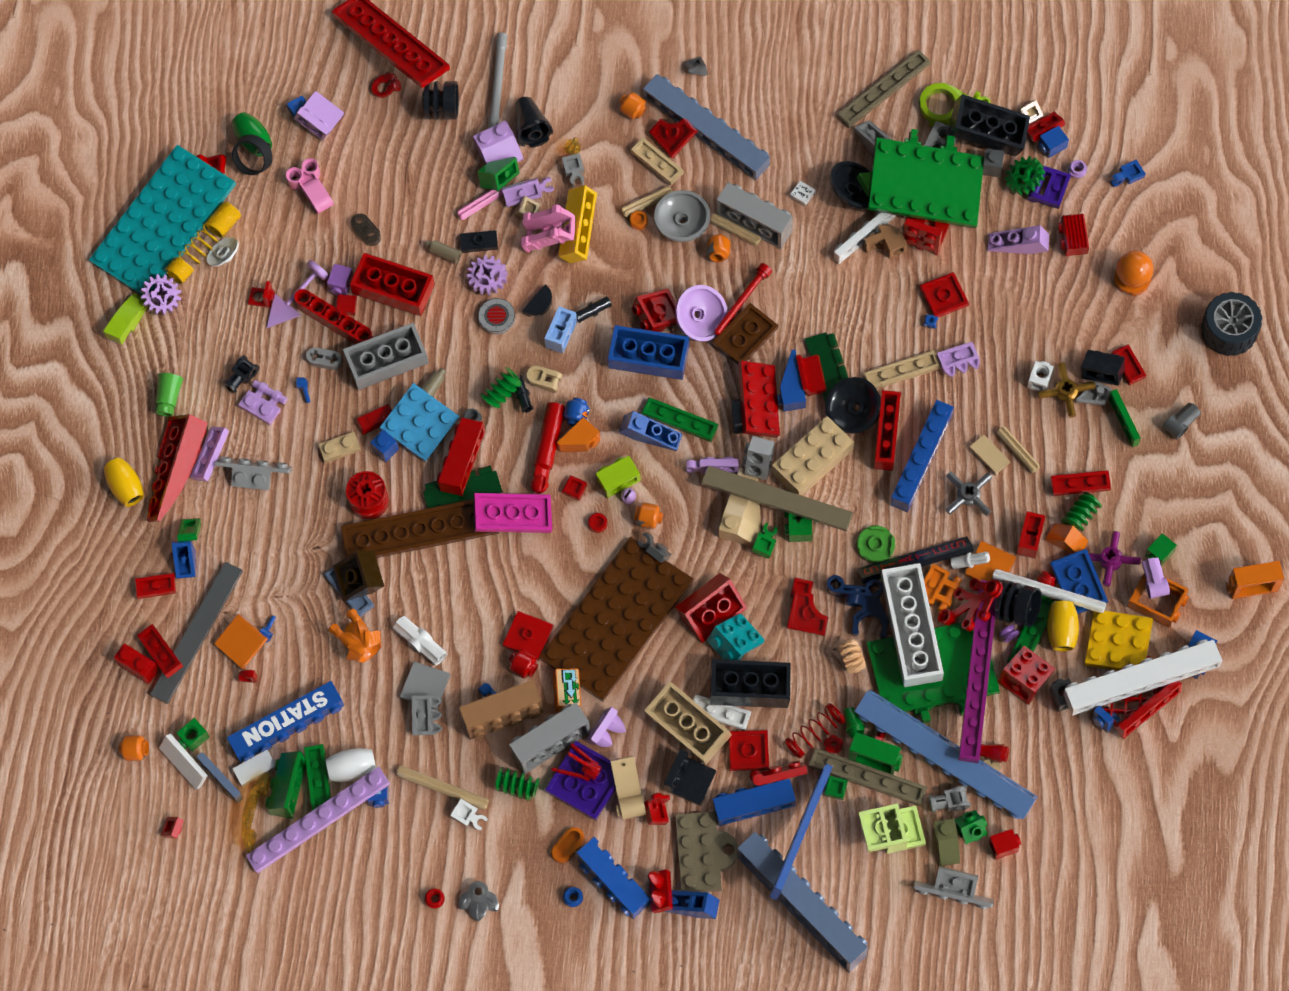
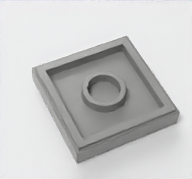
[400,662,451,710]

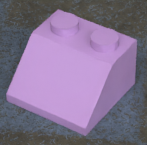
[473,121,524,165]

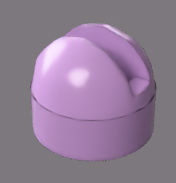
[621,488,636,504]

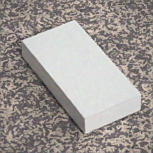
[233,750,275,787]

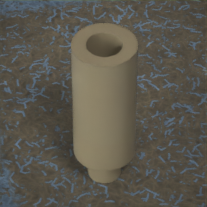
[425,240,462,264]
[421,368,446,397]

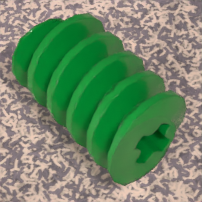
[480,367,522,409]
[1061,492,1102,532]
[495,767,540,801]

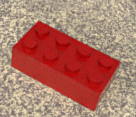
[350,253,435,316]

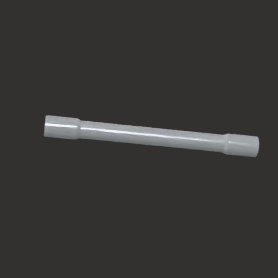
[488,32,508,129]

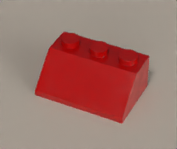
[675,573,747,643]

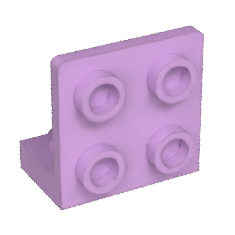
[294,91,344,141]

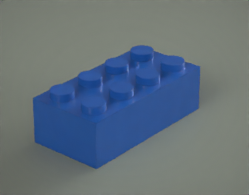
[608,325,690,380]

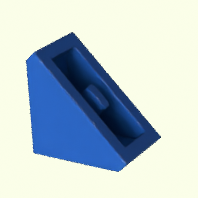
[172,541,196,578]

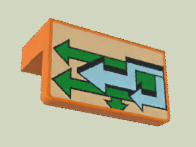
[553,669,581,712]

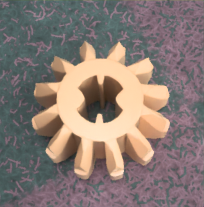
[839,639,866,674]

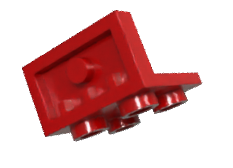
[998,646,1055,705]

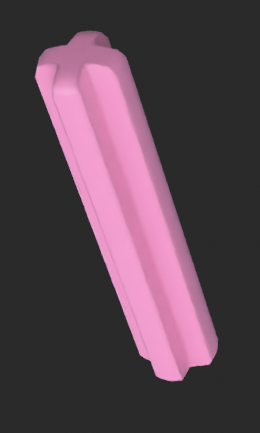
[457,187,503,220]

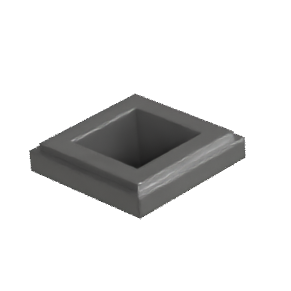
[684,57,708,76]

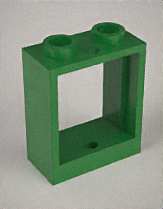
[848,732,903,775]

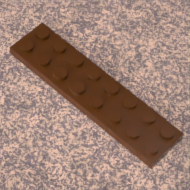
[341,499,499,558]

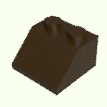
[333,550,384,601]

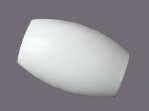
[325,748,376,782]

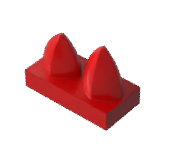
[648,869,673,914]

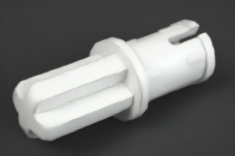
[951,552,990,570]

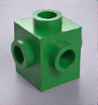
[955,810,988,844]

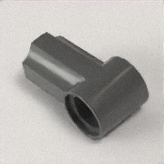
[1162,402,1201,440]

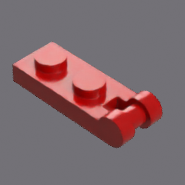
[749,761,808,786]

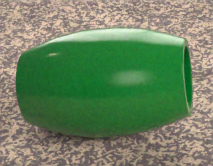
[231,112,272,157]

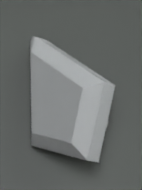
[1076,381,1112,406]

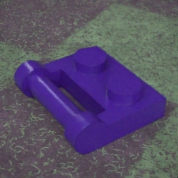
[1027,166,1071,209]

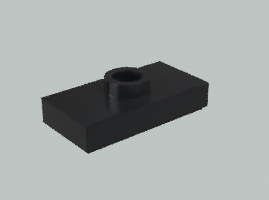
[460,230,498,253]

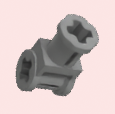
[929,786,971,813]

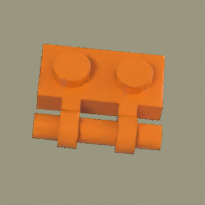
[924,564,962,612]

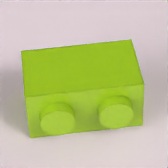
[596,456,641,499]

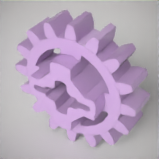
[467,255,508,296]
[140,274,181,315]

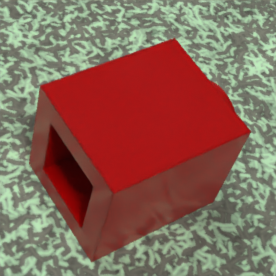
[988,829,1021,860]

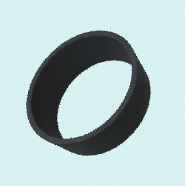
[232,135,273,175]

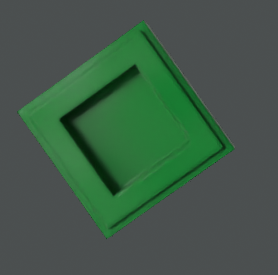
[824,776,848,800]

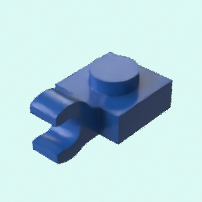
[1110,159,1146,187]

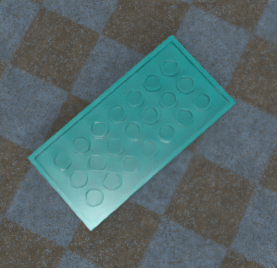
[89,145,236,296]

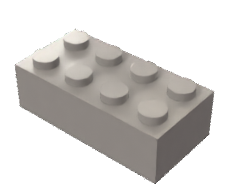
[717,182,793,249]
[343,322,429,390]
[509,703,591,774]

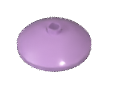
[675,285,728,342]

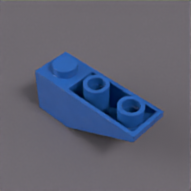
[618,411,682,451]

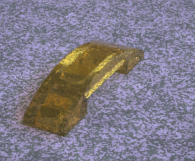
[242,772,272,853]

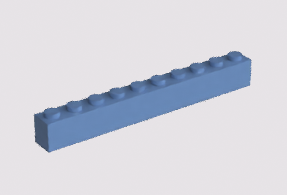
[855,690,1038,819]

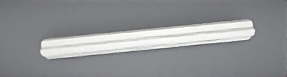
[992,569,1106,613]

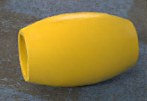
[104,458,144,507]
[1047,601,1079,652]

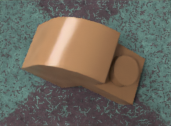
[864,225,908,259]

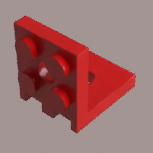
[903,217,950,255]

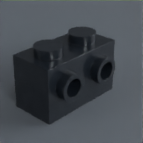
[1081,350,1125,386]

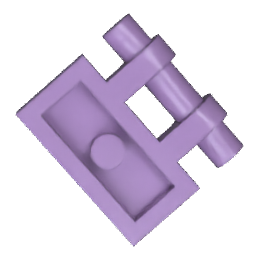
[238,380,288,426]

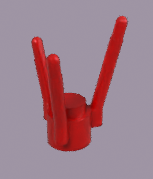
[551,743,602,782]

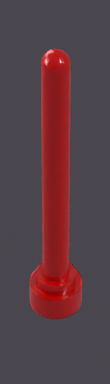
[714,263,772,335]

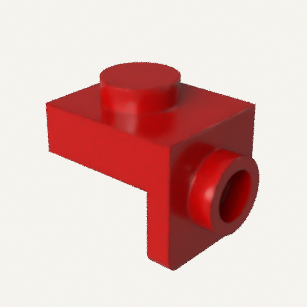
[197,154,226,174]
[644,793,670,825]

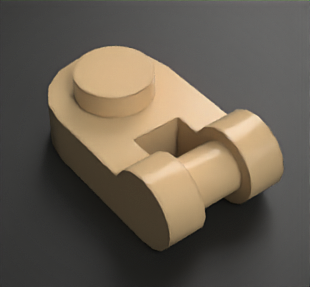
[527,366,562,393]

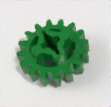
[1005,156,1045,195]

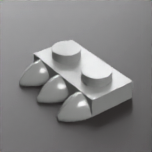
[412,695,443,735]

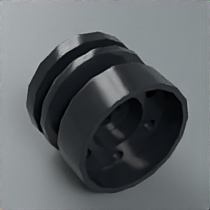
[422,81,459,120]
[995,580,1042,628]

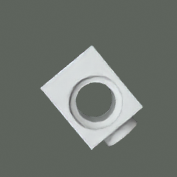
[1027,361,1054,391]

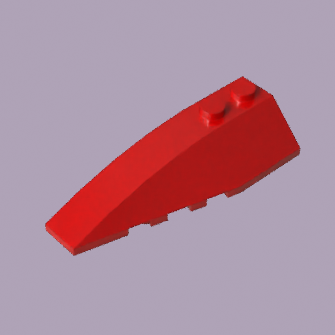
[146,414,208,522]

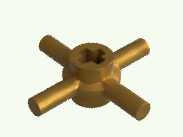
[1038,363,1096,418]

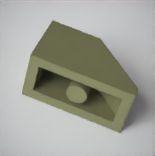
[933,819,960,866]

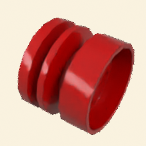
[346,471,389,520]

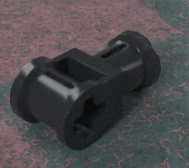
[222,355,260,394]

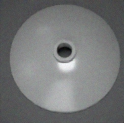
[654,190,710,242]

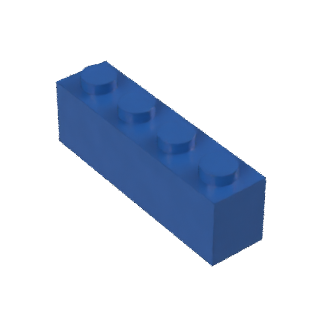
[713,779,796,826]

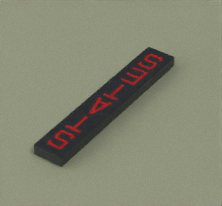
[857,536,974,584]

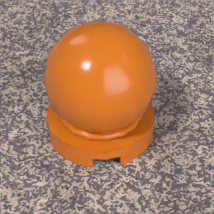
[1114,250,1154,296]

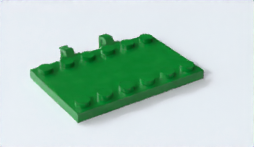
[867,129,985,228]
[867,620,1000,724]

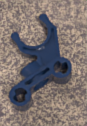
[827,575,889,639]

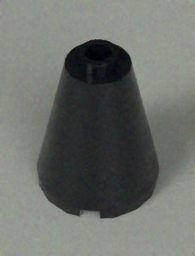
[515,97,553,148]

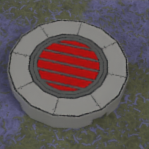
[478,298,516,335]

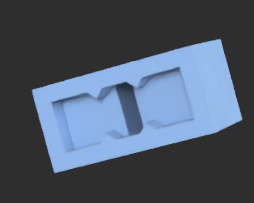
[544,306,577,353]

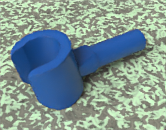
[296,377,311,403]
[260,615,276,643]
[479,683,496,697]

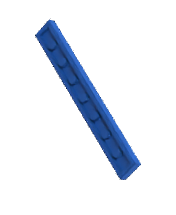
[769,764,833,900]

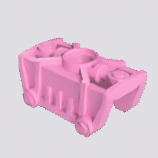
[521,205,575,253]

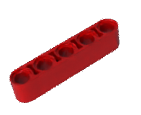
[294,289,373,345]

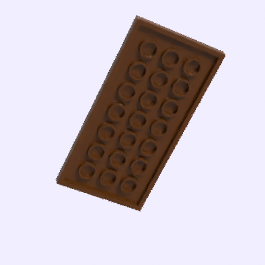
[540,537,693,702]

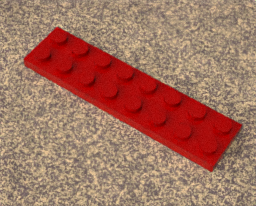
[331,0,450,88]

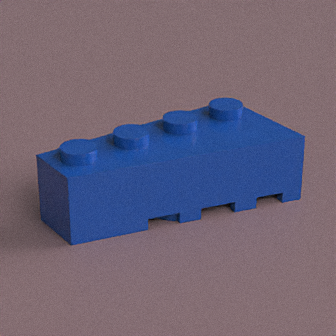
[577,837,651,919]

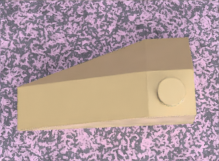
[719,468,761,547]

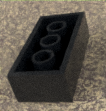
[948,94,1030,157]
[710,659,791,708]

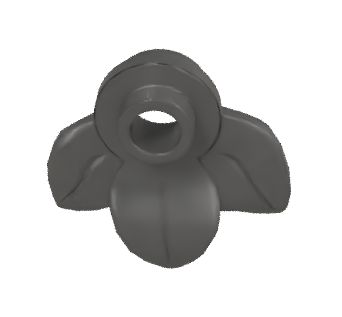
[459,881,499,922]

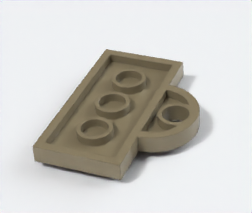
[675,811,738,892]

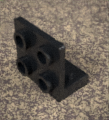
[664,749,716,806]

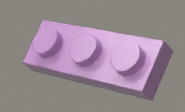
[190,427,229,481]

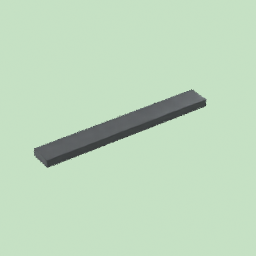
[150,562,243,704]

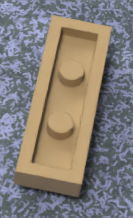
[631,137,684,186]

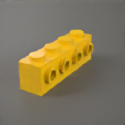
[558,185,597,264]

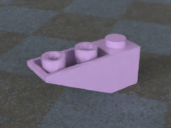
[988,225,1049,254]

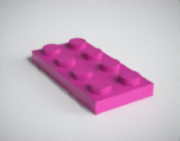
[474,493,552,533]

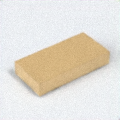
[969,435,1010,475]

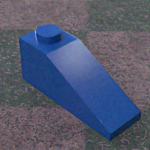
[777,349,806,412]
[664,890,720,919]

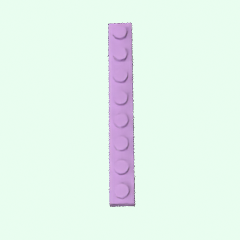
[246,766,390,873]

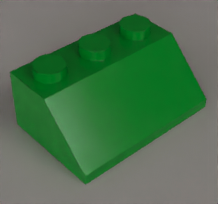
[265,751,306,819]

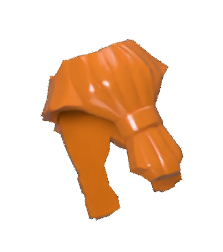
[328,608,382,663]

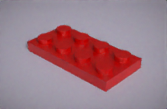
[738,361,780,438]

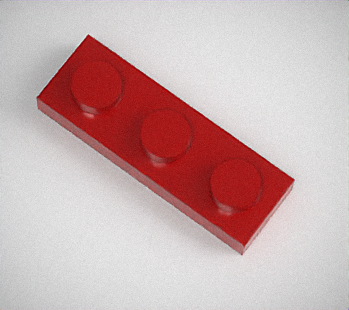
[1050,470,1111,496]
[137,624,184,678]

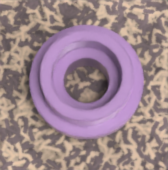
[1068,160,1087,178]

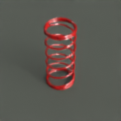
[785,703,845,759]

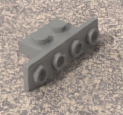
[214,457,292,490]
[913,866,994,909]

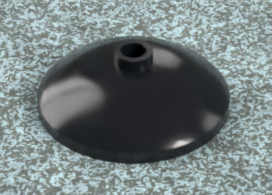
[829,161,870,209]
[825,377,881,434]

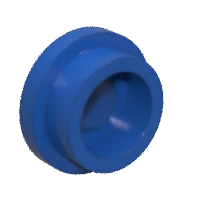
[563,887,583,907]

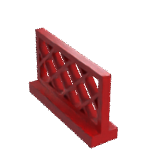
[1094,655,1182,739]

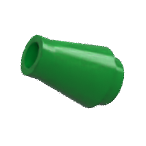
[843,707,865,738]

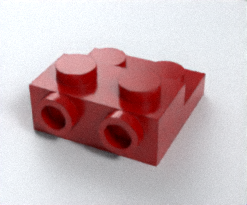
[632,289,677,332]

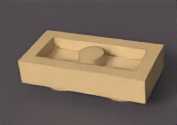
[318,432,361,463]

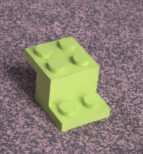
[858,803,926,854]

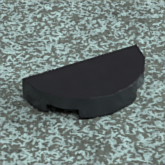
[522,284,552,317]

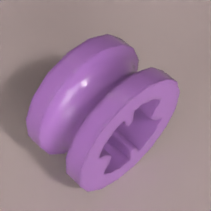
[999,624,1019,643]

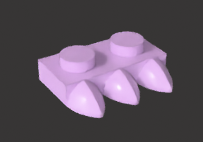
[937,341,980,377]

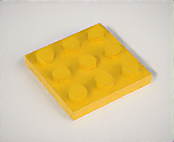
[1085,610,1153,671]

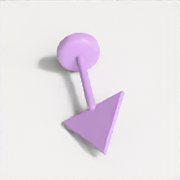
[267,259,329,328]

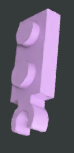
[502,177,554,207]
[686,457,738,473]

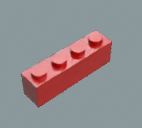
[874,390,901,471]
[437,418,485,496]

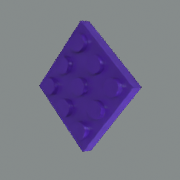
[545,741,616,821]

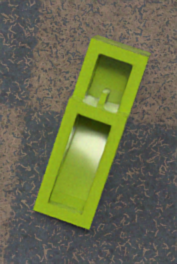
[103,293,148,345]

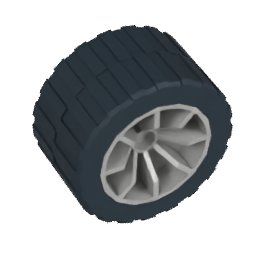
[1201,292,1262,356]

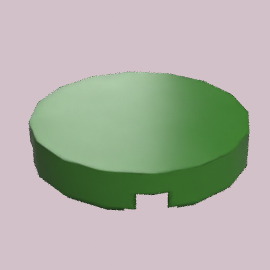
[857,525,895,564]

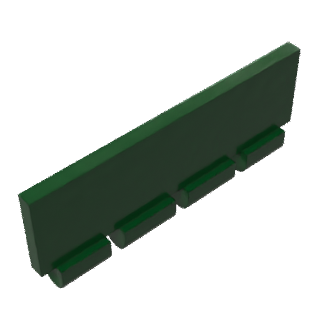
[805,332,849,404]
[423,465,503,508]

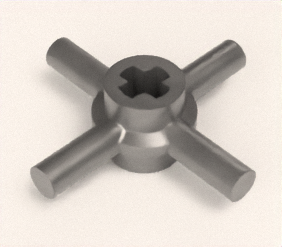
[945,471,992,517]

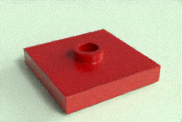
[502,611,554,661]

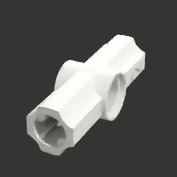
[393,616,447,666]

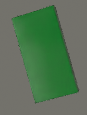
[177,518,201,542]

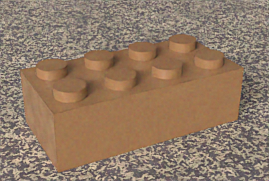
[459,680,544,740]

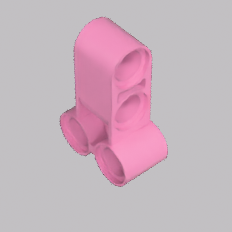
[286,158,334,214]

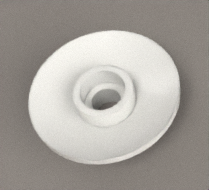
[207,237,239,267]

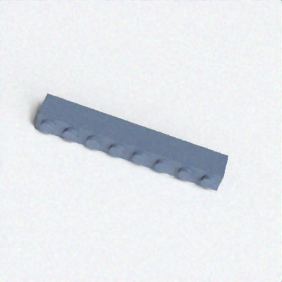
[643,74,770,180]

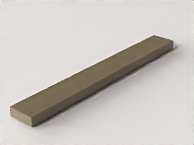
[702,466,853,532]

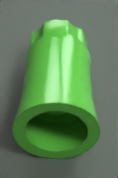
[155,373,184,417]

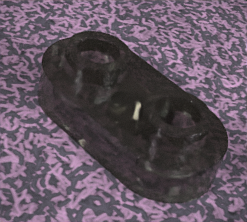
[351,213,381,246]

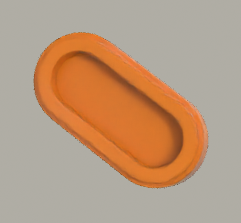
[551,827,584,863]

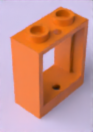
[1226,561,1284,599]
[1127,573,1189,628]

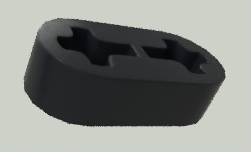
[731,399,743,434]

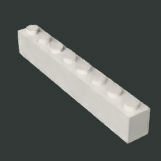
[1063,640,1222,716]

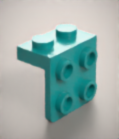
[706,614,765,660]

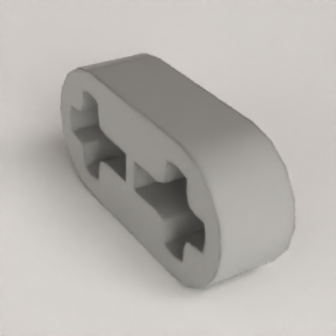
[306,348,342,370]

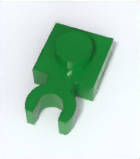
[751,523,778,559]

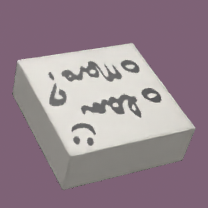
[790,181,816,206]

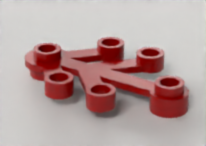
[938,578,1003,632]

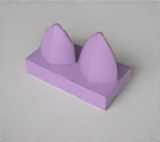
[585,707,626,747]

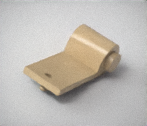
[610,756,646,820]

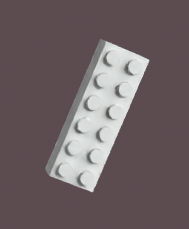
[881,563,944,687]

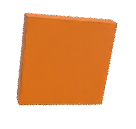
[965,541,1017,584]
[214,614,268,669]

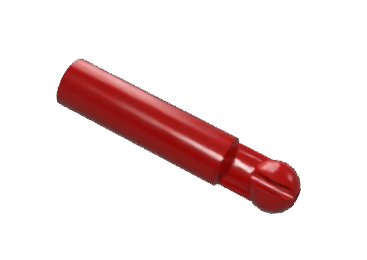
[530,402,565,494]

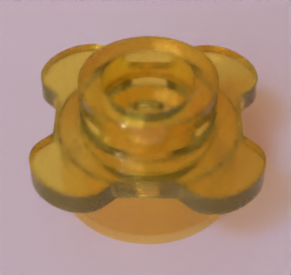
[564,137,581,155]

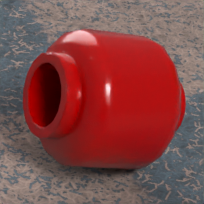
[508,650,538,679]

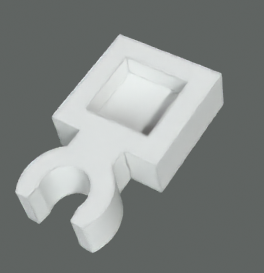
[450,798,488,830]

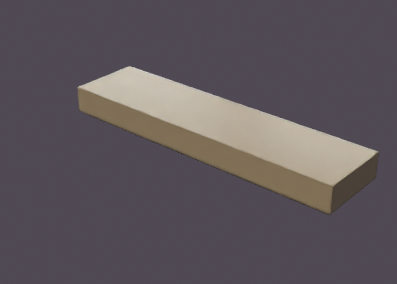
[863,350,941,389]

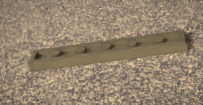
[837,50,931,128]
[808,748,927,807]

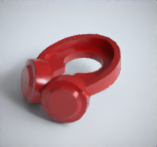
[371,72,401,98]

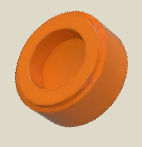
[630,211,648,230]

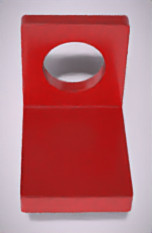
[248,281,275,308]

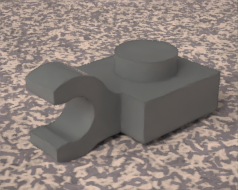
[637,532,672,563]

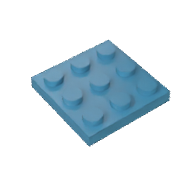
[379,383,459,462]

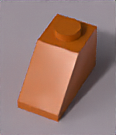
[557,417,601,452]

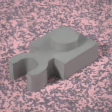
[562,153,584,187]

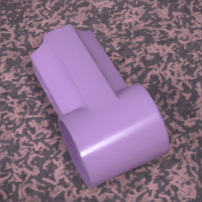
[1142,558,1170,599]

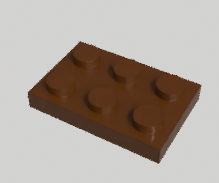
[713,303,779,364]

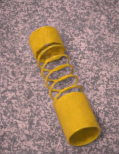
[165,201,241,284]

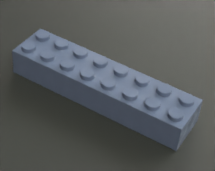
[737,832,868,973]

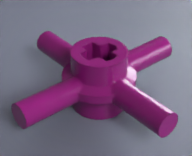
[1088,531,1141,587]

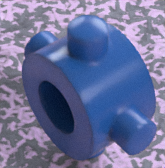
[923,314,939,329]

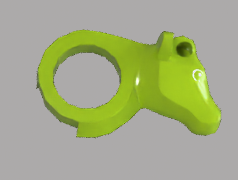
[918,83,990,127]

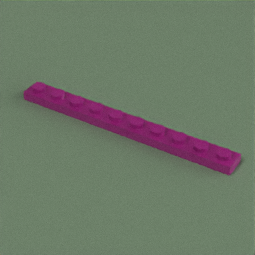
[958,580,996,764]

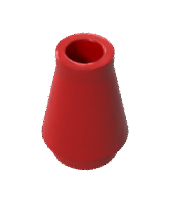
[980,744,1009,763]

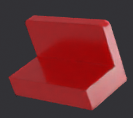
[796,354,827,396]

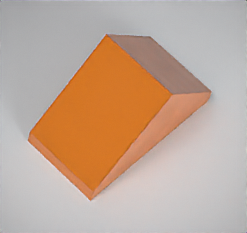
[1045,523,1089,554]

